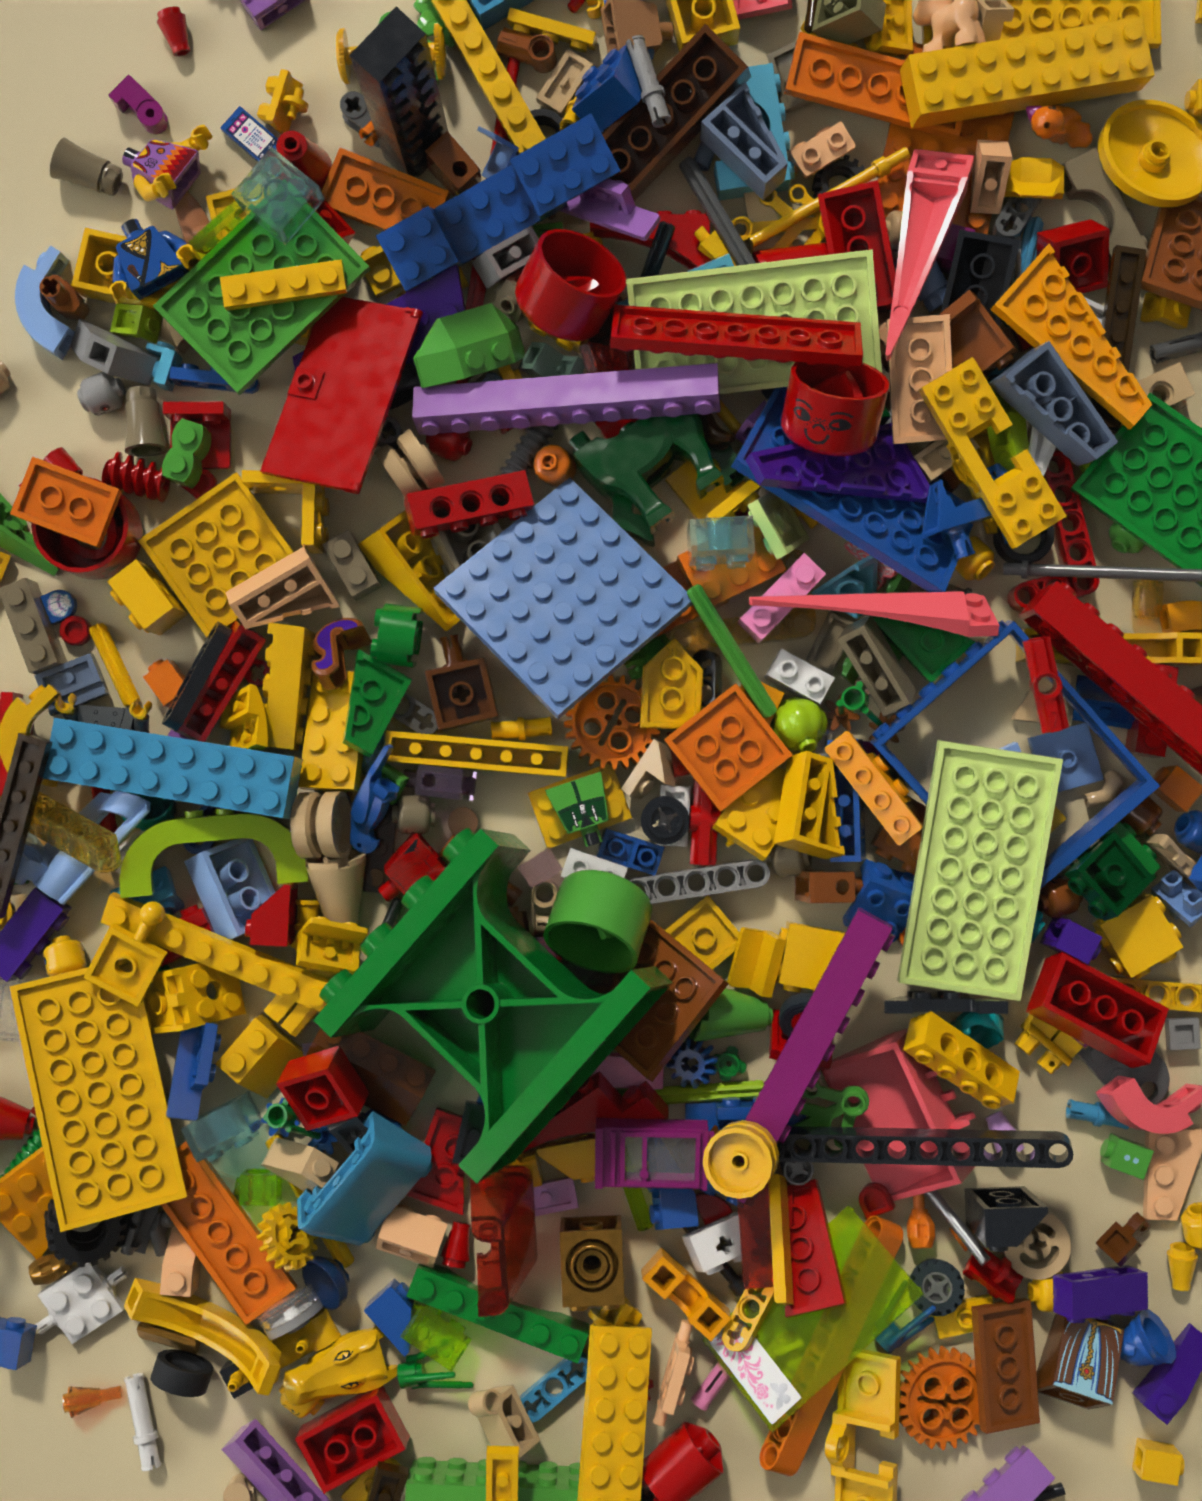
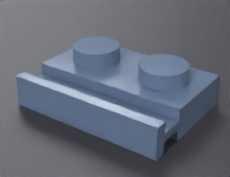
[34,653,109,716]

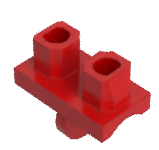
[963,1246,1023,1304]

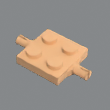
[653,1319,694,1426]

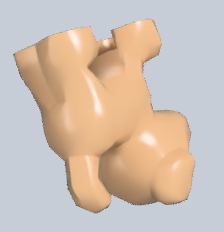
[913,0,986,52]

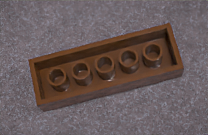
[603,24,751,201]

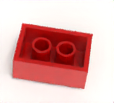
[295,1386,410,1494]

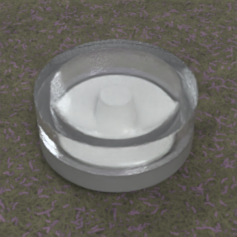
[257,1284,323,1340]

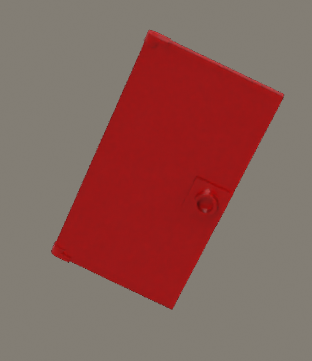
[260,297,423,494]

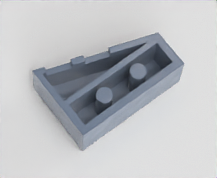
[700,81,788,200]

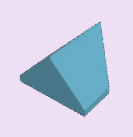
[810,555,878,619]

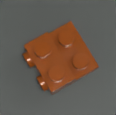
[870,796,926,876]

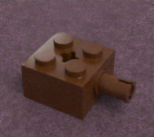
[425,634,500,732]

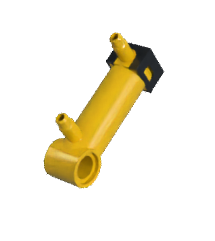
[219,1308,341,1399]

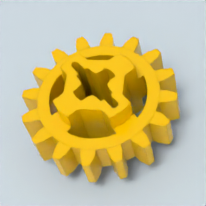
[256,1202,319,1272]

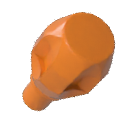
[907,1193,935,1248]

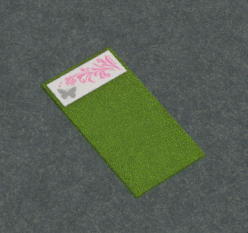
[702,1205,924,1432]

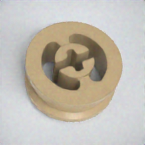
[1000,1212,1071,1280]

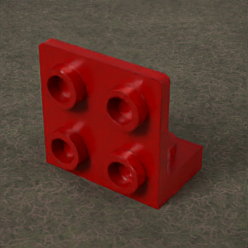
[163,401,231,469]

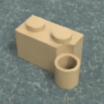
[468,1385,540,1458]

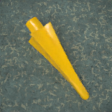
[694,226,737,266]

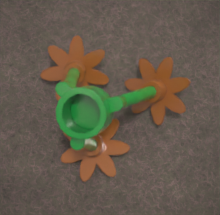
[825,679,905,745]

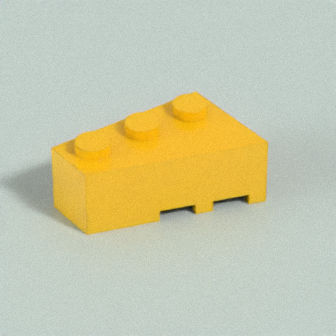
[774,751,845,860]

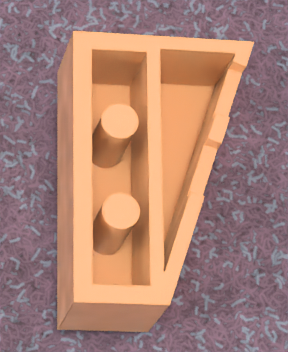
[225,547,340,629]

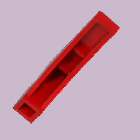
[590,210,734,270]
[523,1071,669,1153]

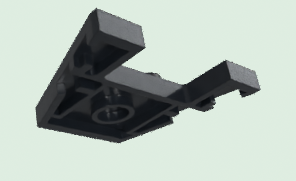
[884,991,1008,1014]

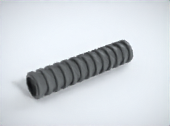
[492,425,559,506]

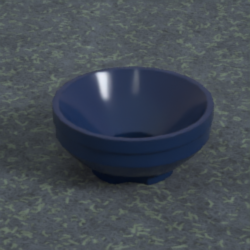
[302,1256,350,1310]

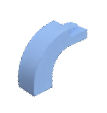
[15,245,75,360]

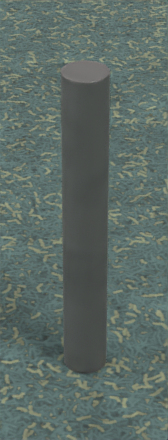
[925,1190,991,1266]

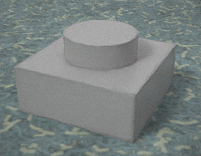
[1165,1017,1201,1050]

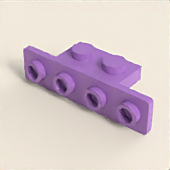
[560,179,661,241]

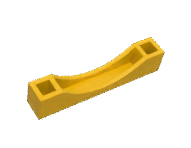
[1016,628,1202,666]

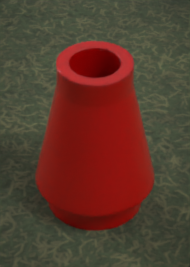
[157,6,191,56]
[440,1221,471,1269]

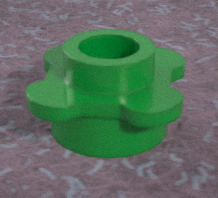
[712,1046,746,1082]

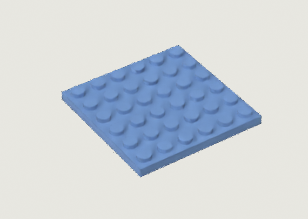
[434,478,692,720]

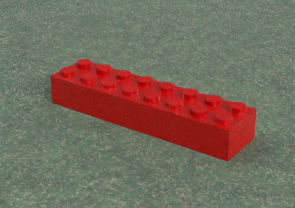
[1017,581,1202,775]

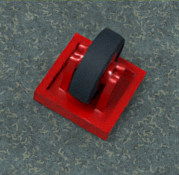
[769,993,832,1069]

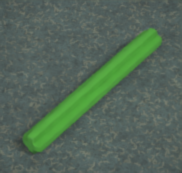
[687,584,777,718]

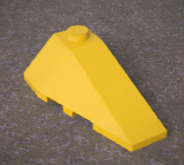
[357,510,460,631]

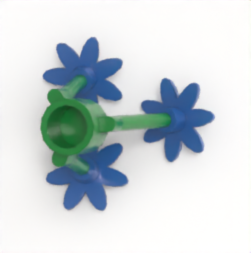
[261,1098,338,1155]

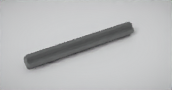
[679,156,756,266]

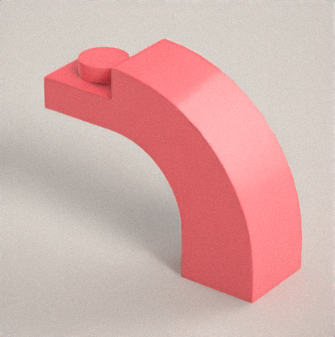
[1095,1076,1202,1134]

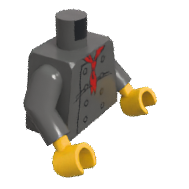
[55,693,153,733]

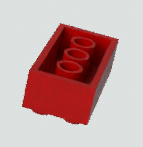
[1026,951,1169,1068]

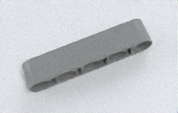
[629,859,770,904]

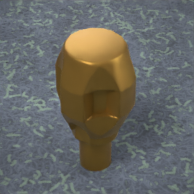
[28,1254,77,1285]

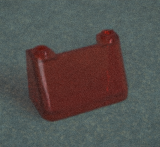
[470,1165,538,1317]

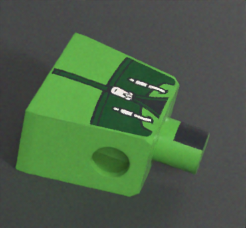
[545,772,609,847]

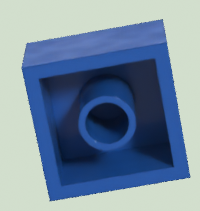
[572,45,642,132]

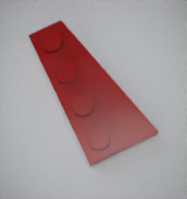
[785,1179,847,1318]

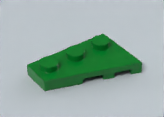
[873,616,975,683]
[342,650,412,758]

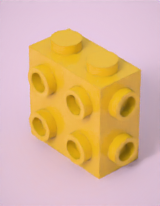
[1092,893,1184,979]
[776,921,845,993]

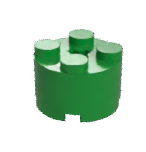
[370,603,423,668]

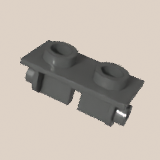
[119,1205,160,1255]

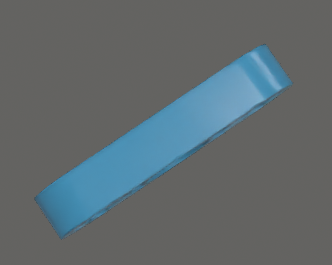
[520,1352,588,1423]

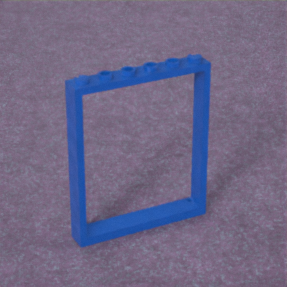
[870,620,1160,888]

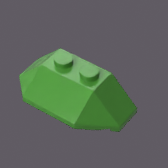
[413,303,525,388]

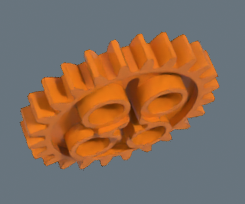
[563,674,661,772]
[899,1346,980,1450]

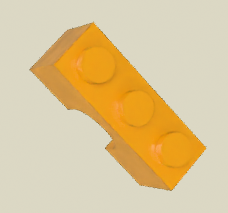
[641,1247,731,1342]

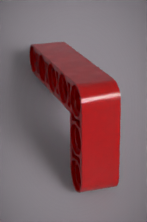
[1007,451,1100,612]

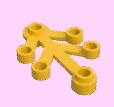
[732,184,825,249]

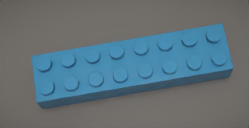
[43,718,303,819]

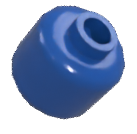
[1174,810,1202,854]

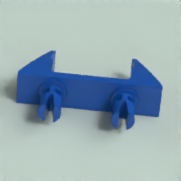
[922,463,1008,560]

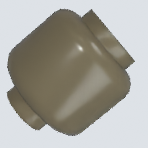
[392,795,435,834]
[766,845,812,877]

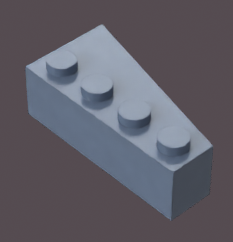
[989,341,1118,466]

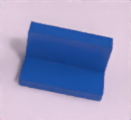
[1072,675,1135,729]

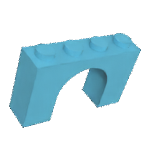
[714,63,795,201]

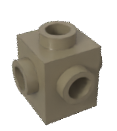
[493,269,527,324]

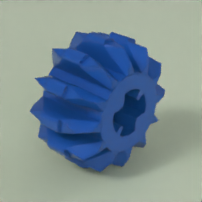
[666,1036,718,1089]

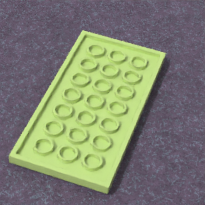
[626,249,882,394]
[897,740,1063,1001]

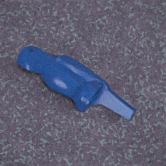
[350,744,400,854]

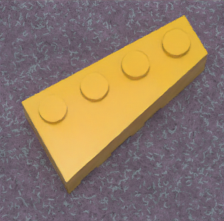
[262,622,316,751]

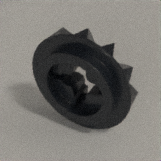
[641,796,689,845]

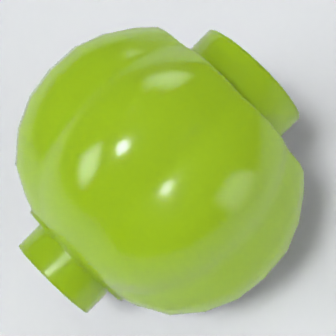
[771,697,828,752]

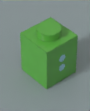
[1100,1133,1154,1180]

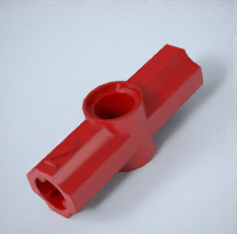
[1022,635,1069,733]
[689,779,721,865]

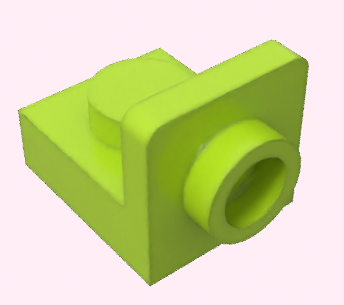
[110,303,162,343]

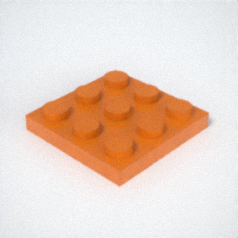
[664,683,792,812]

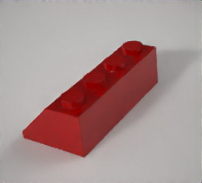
[817,180,896,313]

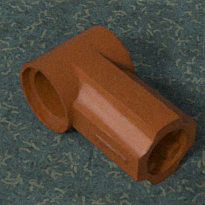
[496,27,557,73]

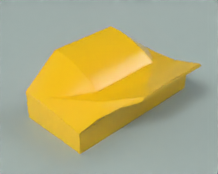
[1004,157,1064,199]

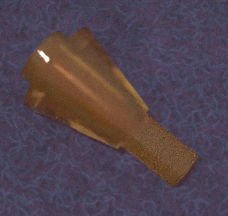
[62,1386,122,1418]

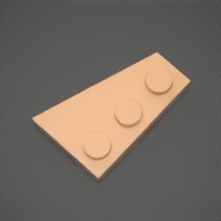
[1143,1128,1202,1221]

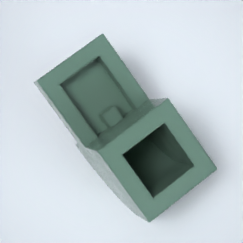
[518,342,587,378]

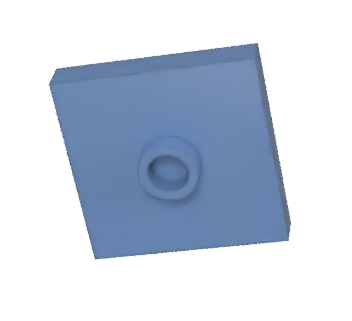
[1027,722,1104,793]

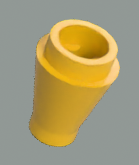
[1167,1242,1198,1291]

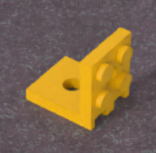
[665,462,762,536]
[241,470,330,554]
[144,963,246,1034]

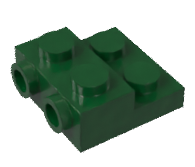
[1065,831,1154,921]

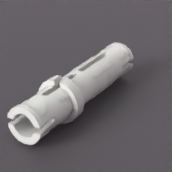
[124,1373,162,1471]

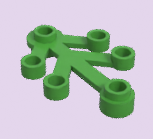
[777,1080,869,1149]

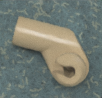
[1084,770,1123,808]

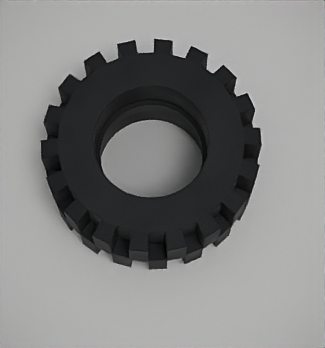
[44,1199,127,1267]

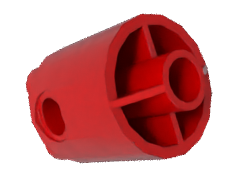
[642,1421,724,1501]

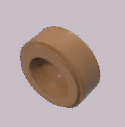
[448,807,479,835]

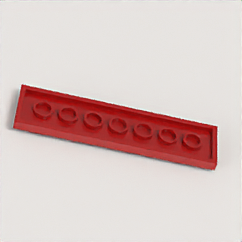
[610,305,863,367]

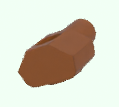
[39,275,90,320]

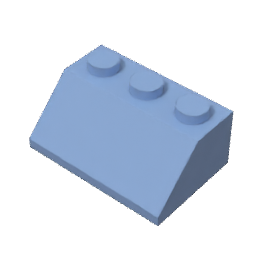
[184,838,275,940]

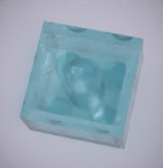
[231,147,325,246]
[686,515,755,571]
[181,1091,264,1162]

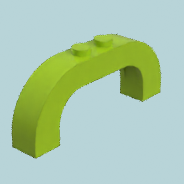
[119,808,308,898]

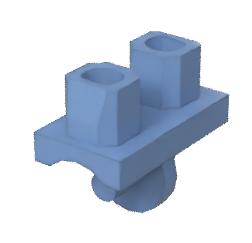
[1151,870,1202,928]

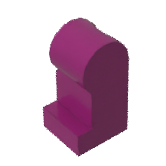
[108,74,168,135]

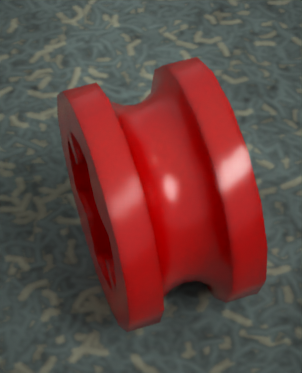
[245,659,270,687]

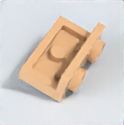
[788,121,856,178]

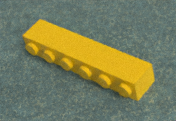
[385,731,569,778]

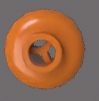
[533,445,577,487]

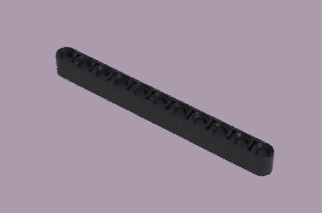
[778,1126,1074,1168]

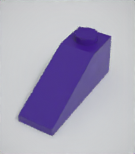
[1132,1323,1202,1425]

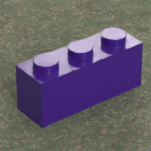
[0,887,72,982]
[1053,1265,1148,1323]

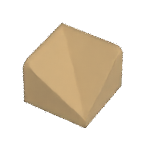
[161,318,191,354]

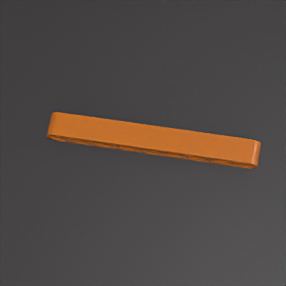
[759,1215,903,1476]

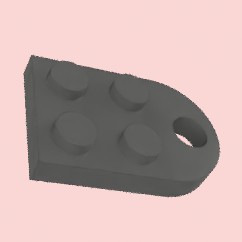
[1077,1046,1170,1105]

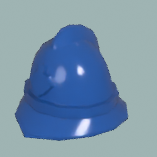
[1120,1309,1176,1367]

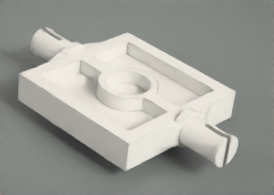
[35,1262,129,1344]

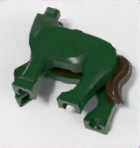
[569,413,748,547]

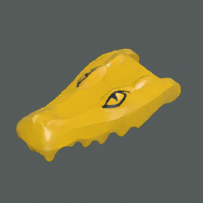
[283,1326,397,1406]

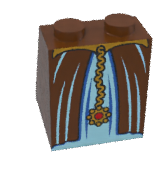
[1036,1314,1124,1410]

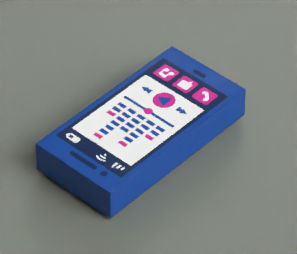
[220,106,278,170]

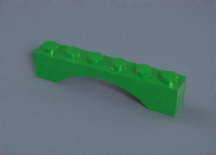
[406,1263,589,1363]

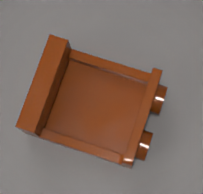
[939,290,1018,381]

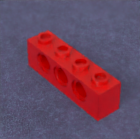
[404,470,534,539]
[179,620,266,742]

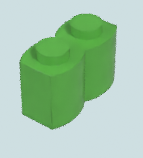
[162,418,211,489]

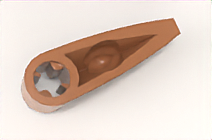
[175,191,217,253]

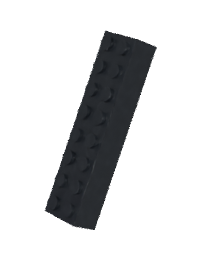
[350,6,448,177]

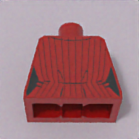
[378,833,448,902]

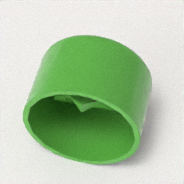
[543,870,652,973]

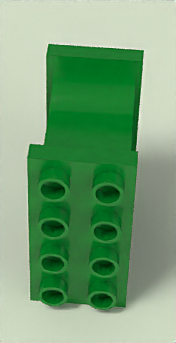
[313,828,673,1184]

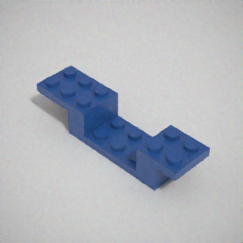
[376,113,621,292]

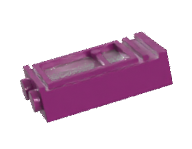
[595,1118,714,1191]

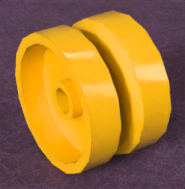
[703,1120,779,1199]

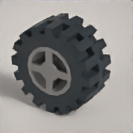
[908,1259,965,1316]

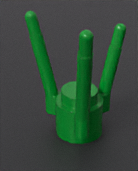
[397,1340,474,1390]

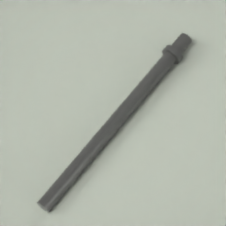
[1003,560,1202,582]

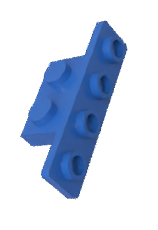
[166,1022,221,1121]
[685,1097,806,1131]

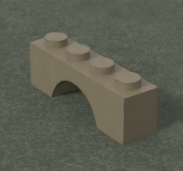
[1062,147,1148,277]

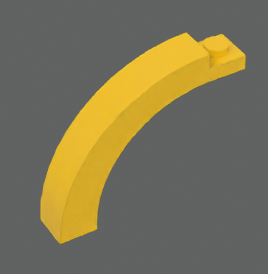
[124,1278,282,1396]

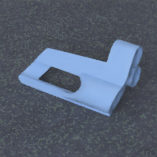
[15,791,151,905]

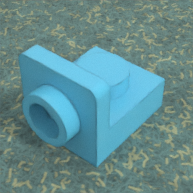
[146,341,183,392]

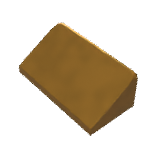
[136,1322,201,1354]

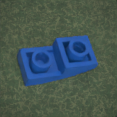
[596,828,665,875]

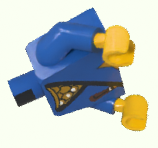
[109,219,201,304]

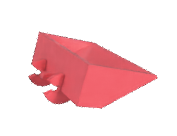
[820,1028,976,1201]

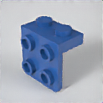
[843,859,915,942]

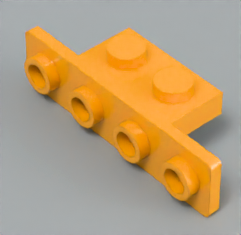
[825,731,923,845]

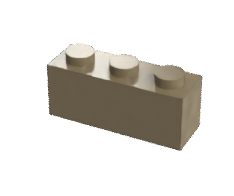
[0,578,67,674]
[838,615,916,716]

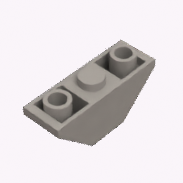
[70,319,160,385]

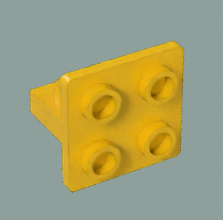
[291,916,368,975]

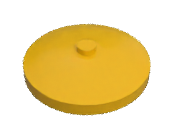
[1098,100,1202,207]

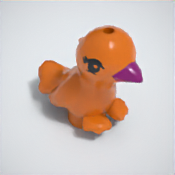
[1026,105,1093,148]

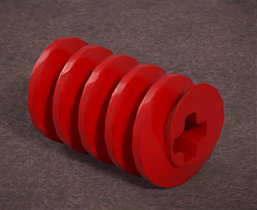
[102,452,170,503]

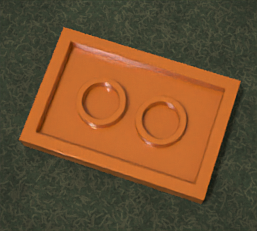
[10,456,122,549]

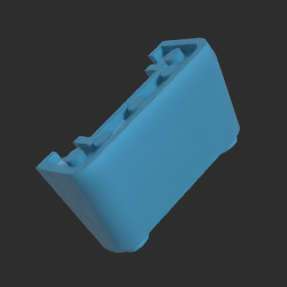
[297,1111,433,1246]

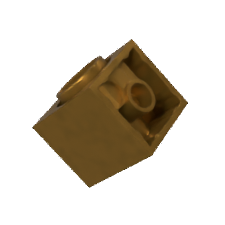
[559,1215,625,1311]

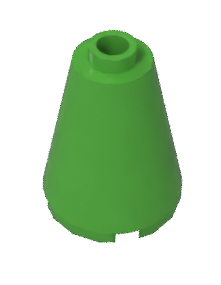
[689,988,773,1042]

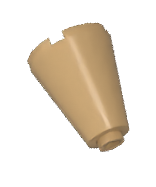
[305,849,366,924]

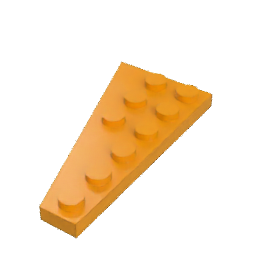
[991,243,1152,430]
[0,1147,53,1259]

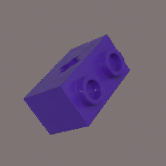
[1040,917,1102,964]

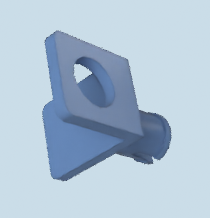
[477,126,519,179]

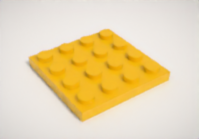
[137,472,294,638]

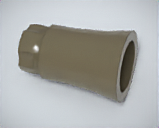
[50,137,123,196]
[125,386,168,457]

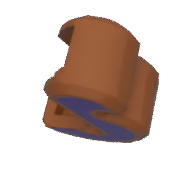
[311,618,372,690]

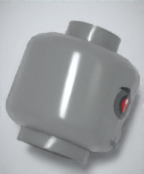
[77,372,126,416]

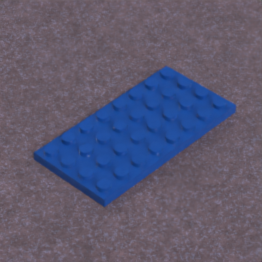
[731,387,973,592]

